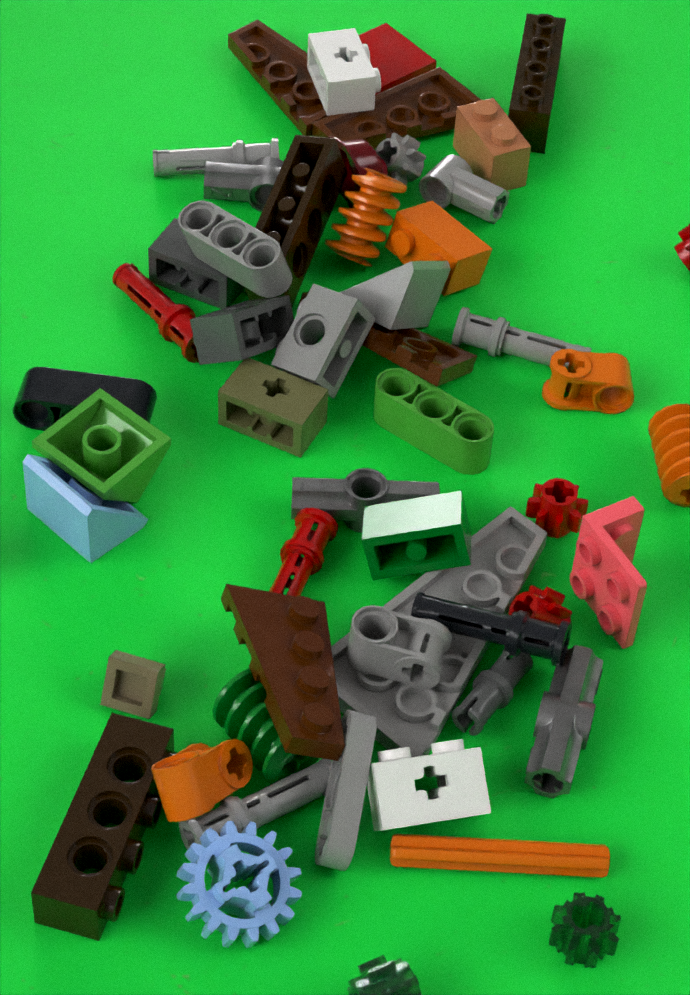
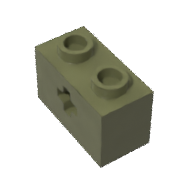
[218,358,329,458]

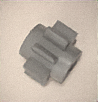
[376,133,426,186]

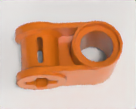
[542,349,634,414]
[151,739,253,822]

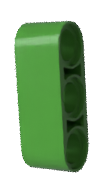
[373,368,494,475]

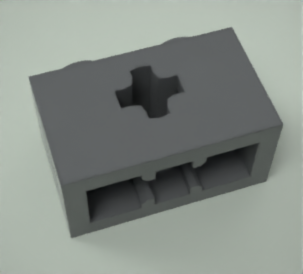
[148,218,244,309]
[190,295,294,365]

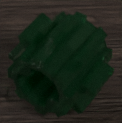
[549,892,621,968]
[348,955,422,995]

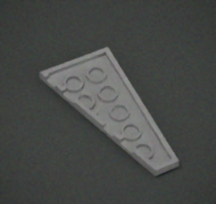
[331,506,548,757]

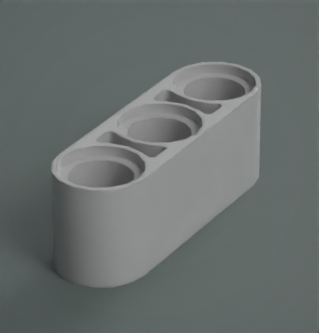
[178,200,293,298]

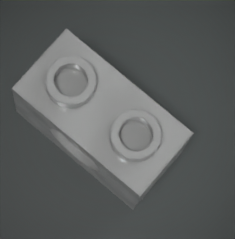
[271,283,376,399]

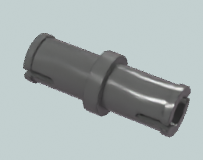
[452,650,533,736]

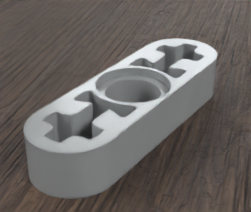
[315,709,377,871]

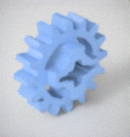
[176,821,302,948]

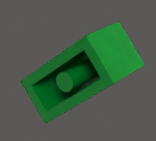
[361,490,472,580]

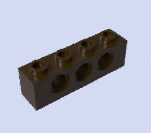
[508,13,566,154]
[243,135,348,307]
[31,713,178,941]

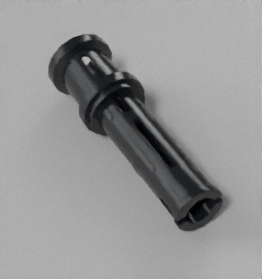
[411,592,572,667]

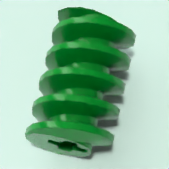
[212,668,319,785]

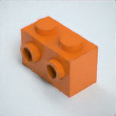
[385,200,492,296]

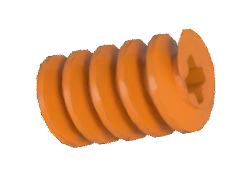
[324,168,407,267]
[648,404,690,507]

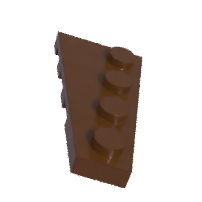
[228,19,327,136]
[312,67,481,148]
[298,291,477,387]
[221,584,345,761]

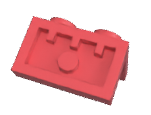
[570,496,647,649]

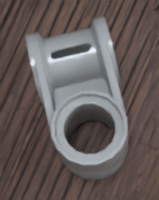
[347,605,452,689]

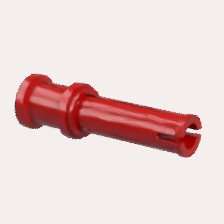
[112,263,199,363]
[269,508,338,597]

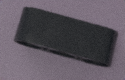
[13,367,157,431]

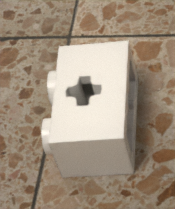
[307,28,381,116]
[367,739,491,831]

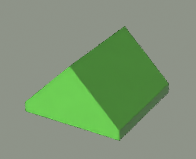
[32,388,171,503]

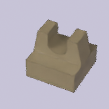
[100,650,166,719]

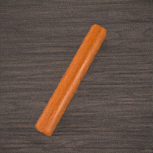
[390,834,610,878]

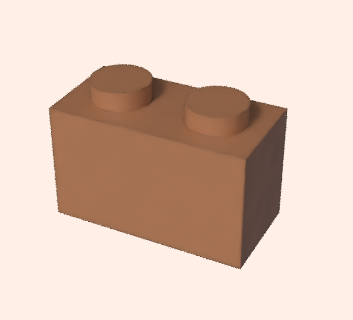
[453,98,531,191]

